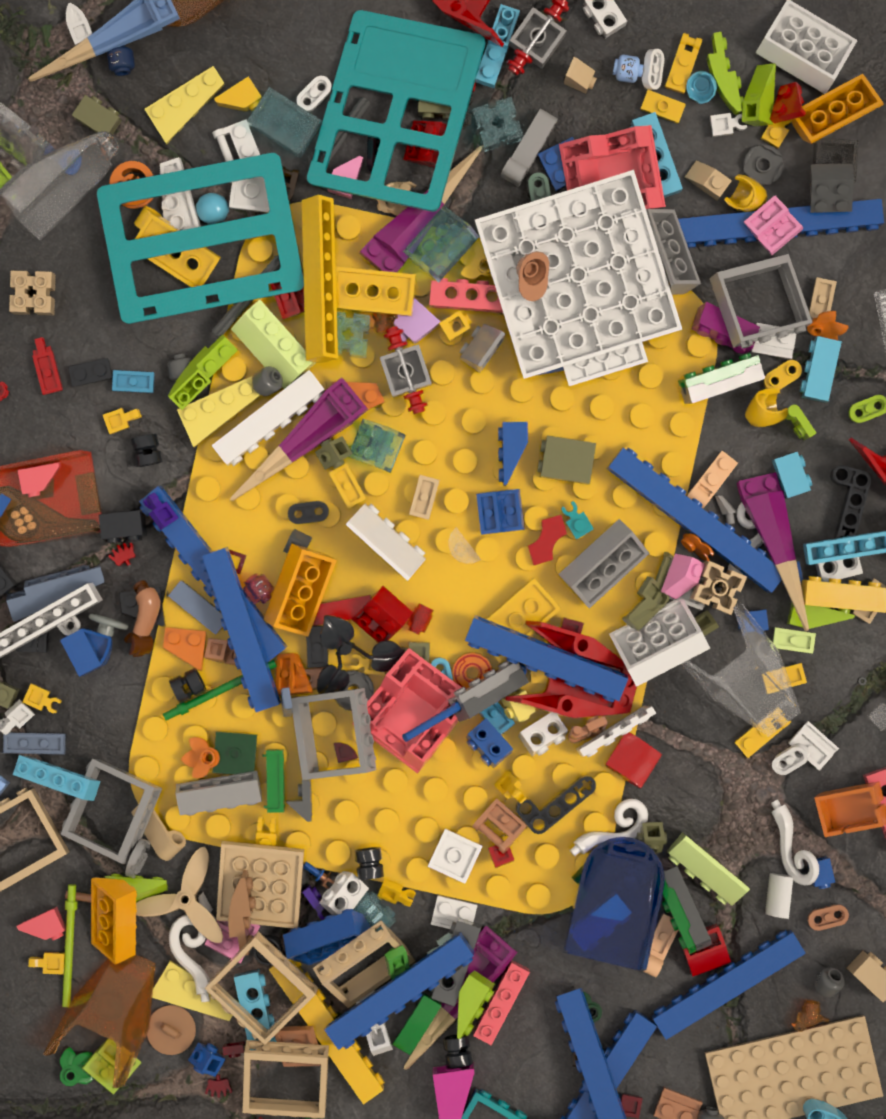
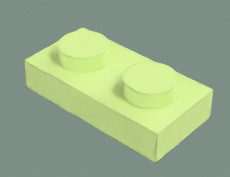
[772,627,816,654]

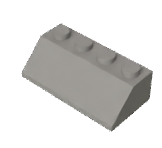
[646,209,701,295]
[559,519,650,608]

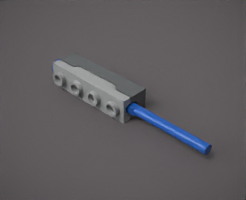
[402,661,529,742]

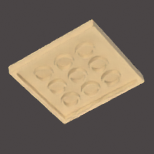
[216,841,304,928]

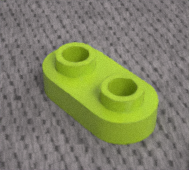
[848,395,886,423]

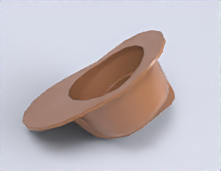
[516,251,549,301]

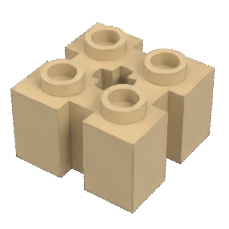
[9,271,56,316]
[689,561,747,615]

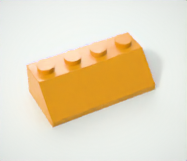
[792,74,884,144]
[91,877,137,965]

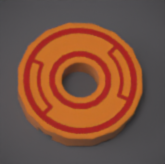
[452,652,492,689]

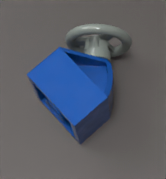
[60,613,128,677]

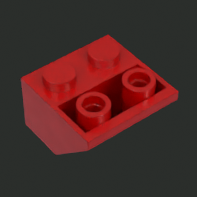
[403,120,447,168]
[352,586,414,643]
[679,924,731,976]

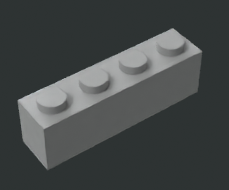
[175,771,262,816]

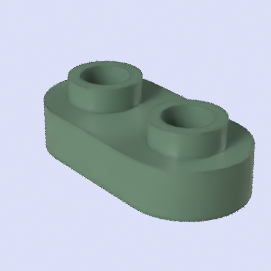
[528,173,551,202]

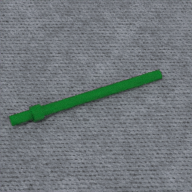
[163,659,277,721]

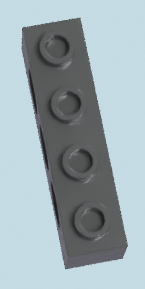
[430,918,482,1006]

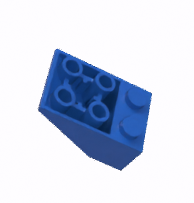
[498,422,528,486]

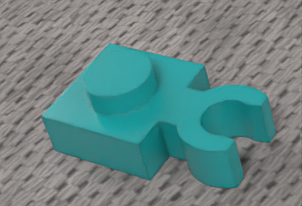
[561,501,594,540]

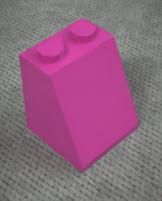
[433,1062,474,1119]

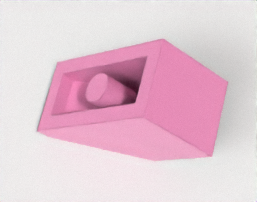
[328,156,364,199]
[661,554,705,599]

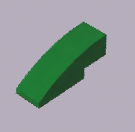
[392,993,442,1055]

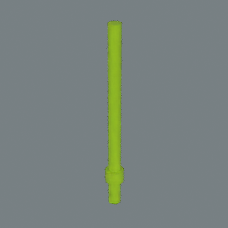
[62,884,78,1007]

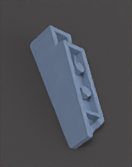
[6,565,104,621]

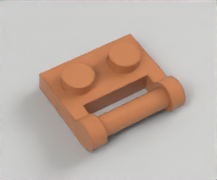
[472,798,528,854]

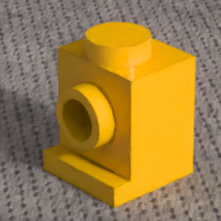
[439,311,472,343]

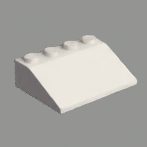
[756,0,857,94]
[346,503,426,581]
[609,596,710,687]

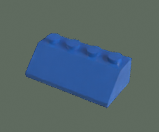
[283,909,371,965]

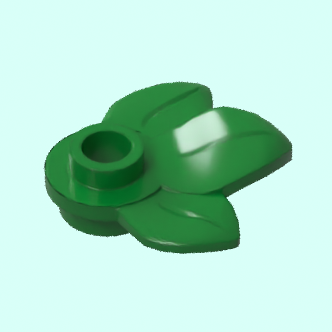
[60,1047,94,1086]

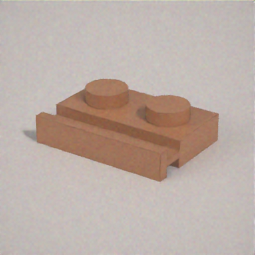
[653,1087,703,1119]

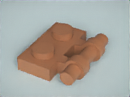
[568,716,608,744]

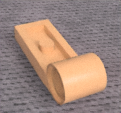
[687,451,738,508]
[637,913,678,978]

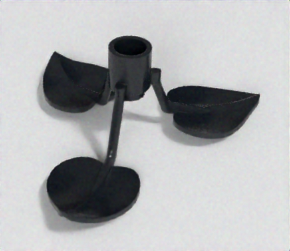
[317,615,405,694]

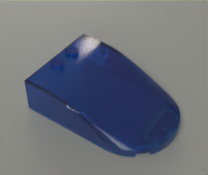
[563,837,665,972]

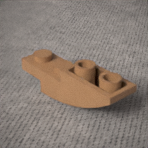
[228,870,256,955]

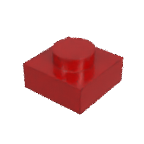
[488,845,515,868]

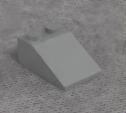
[459,324,505,373]

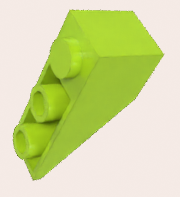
[742,63,776,126]
[787,603,855,629]
[105,874,168,903]
[457,970,495,1040]

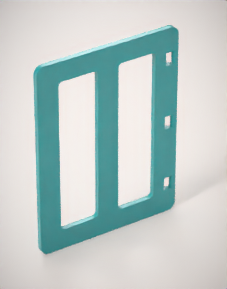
[97,153,304,324]

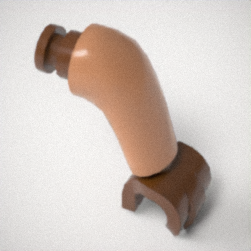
[124,580,161,657]

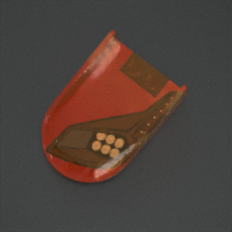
[0,450,101,547]

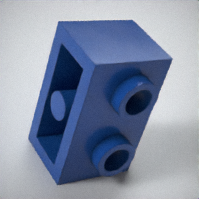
[466,718,513,769]

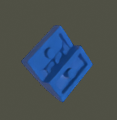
[476,489,525,535]

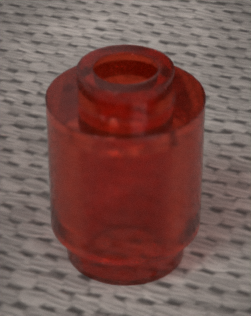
[407,603,434,635]

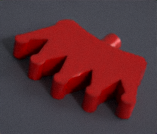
[108,543,136,566]

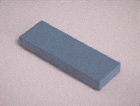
[168,580,223,635]
[281,688,292,717]
[3,732,66,754]

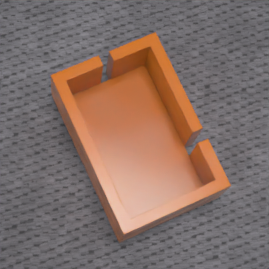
[814,781,886,837]

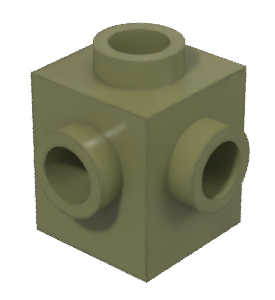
[315,436,353,470]
[636,822,667,854]

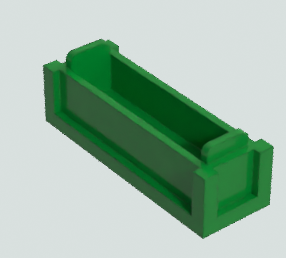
[262,749,285,813]

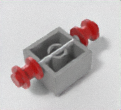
[506,0,569,75]
[380,326,432,415]

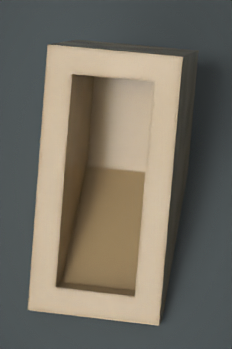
[564,57,597,94]
[684,160,732,201]

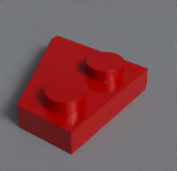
[770,82,806,124]

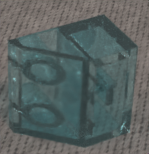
[349,419,406,473]

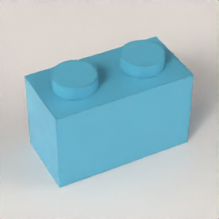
[772,452,812,499]

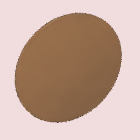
[147,1005,196,1055]

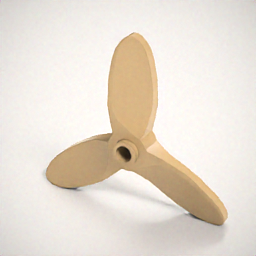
[136,847,223,943]

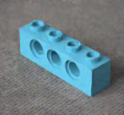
[629,112,683,198]
[803,531,886,565]
[13,755,100,801]
[234,969,277,1050]

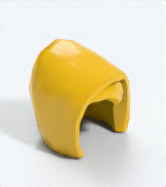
[724,174,768,212]
[745,388,788,427]

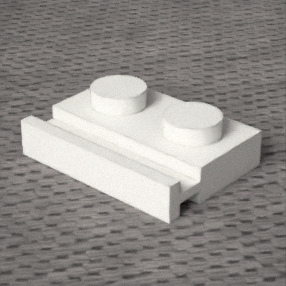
[751,323,796,359]
[788,721,839,771]
[431,895,477,929]

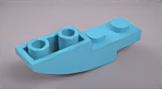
[475,4,520,88]

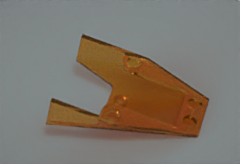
[43,954,156,1089]

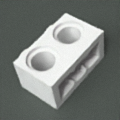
[583,0,627,39]
[815,557,863,582]
[518,712,568,757]
[319,871,369,915]

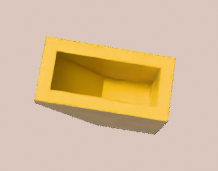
[214,76,263,112]

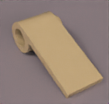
[131,806,186,861]

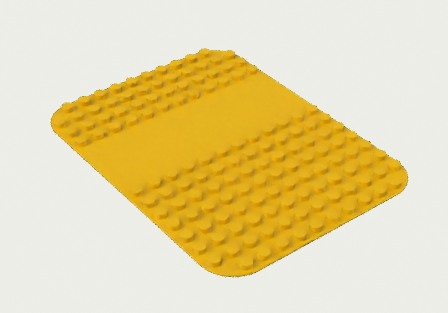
[129,202,717,914]

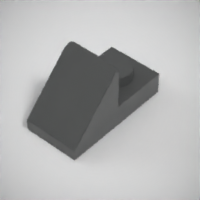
[286,779,312,822]

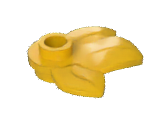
[458,239,491,279]

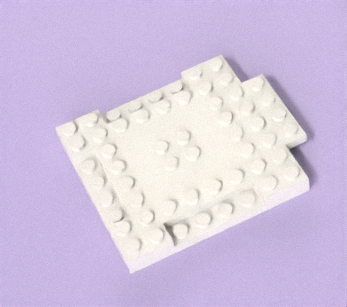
[475,170,682,386]

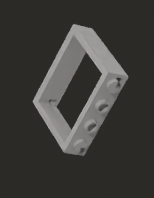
[709,254,813,348]
[291,688,377,780]
[61,759,162,864]

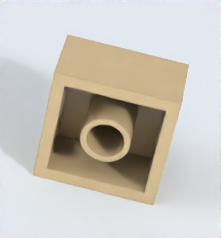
[847,951,886,1002]

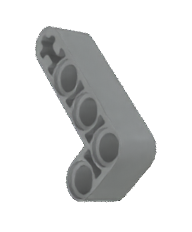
[501,109,558,187]

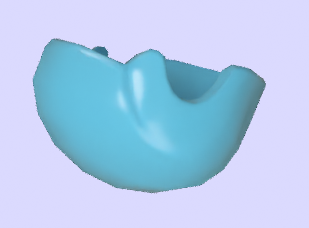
[686,71,717,104]
[196,193,229,224]

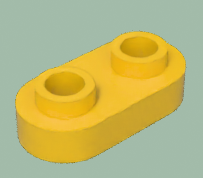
[763,360,802,389]

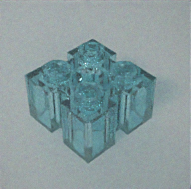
[472,97,524,152]
[337,312,371,358]

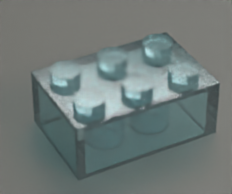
[247,87,322,158]
[403,206,479,283]

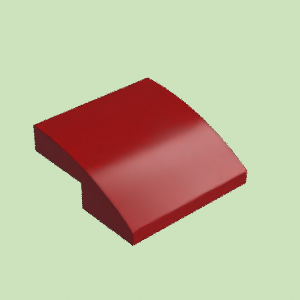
[270,269,305,319]
[605,732,662,789]

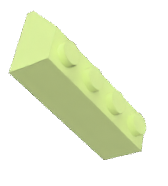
[231,300,316,389]
[667,832,750,905]

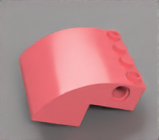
[559,125,666,209]
[352,648,462,774]

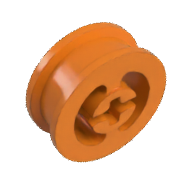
[110,161,154,209]

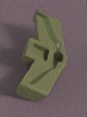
[622,552,674,631]

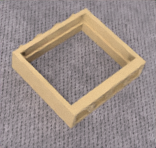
[0,787,70,891]
[313,920,415,1008]
[205,932,318,1045]
[243,1040,329,1118]

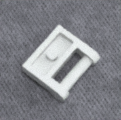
[212,119,260,162]

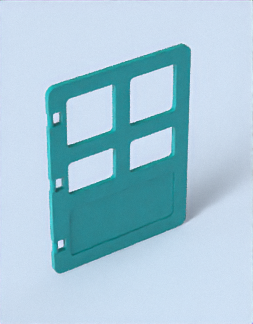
[307,10,485,212]

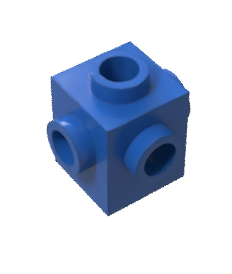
[188,1042,225,1077]

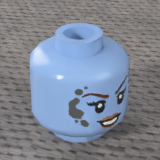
[613,54,643,83]

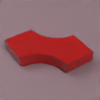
[528,515,567,566]

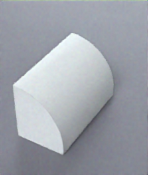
[765,873,793,919]

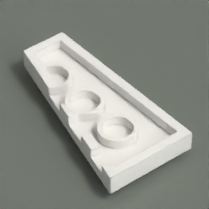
[160,157,201,231]
[576,705,656,757]

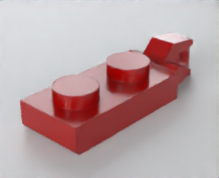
[32,337,63,395]

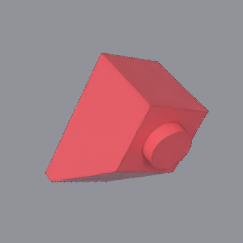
[18,462,61,497]
[17,907,66,941]

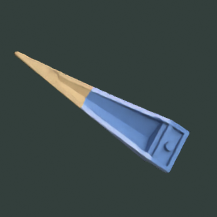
[28,0,180,82]

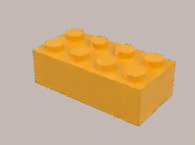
[263,543,337,637]

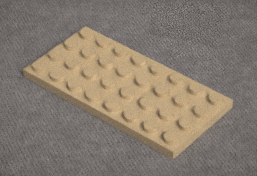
[705,1015,883,1119]

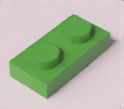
[384,945,410,980]

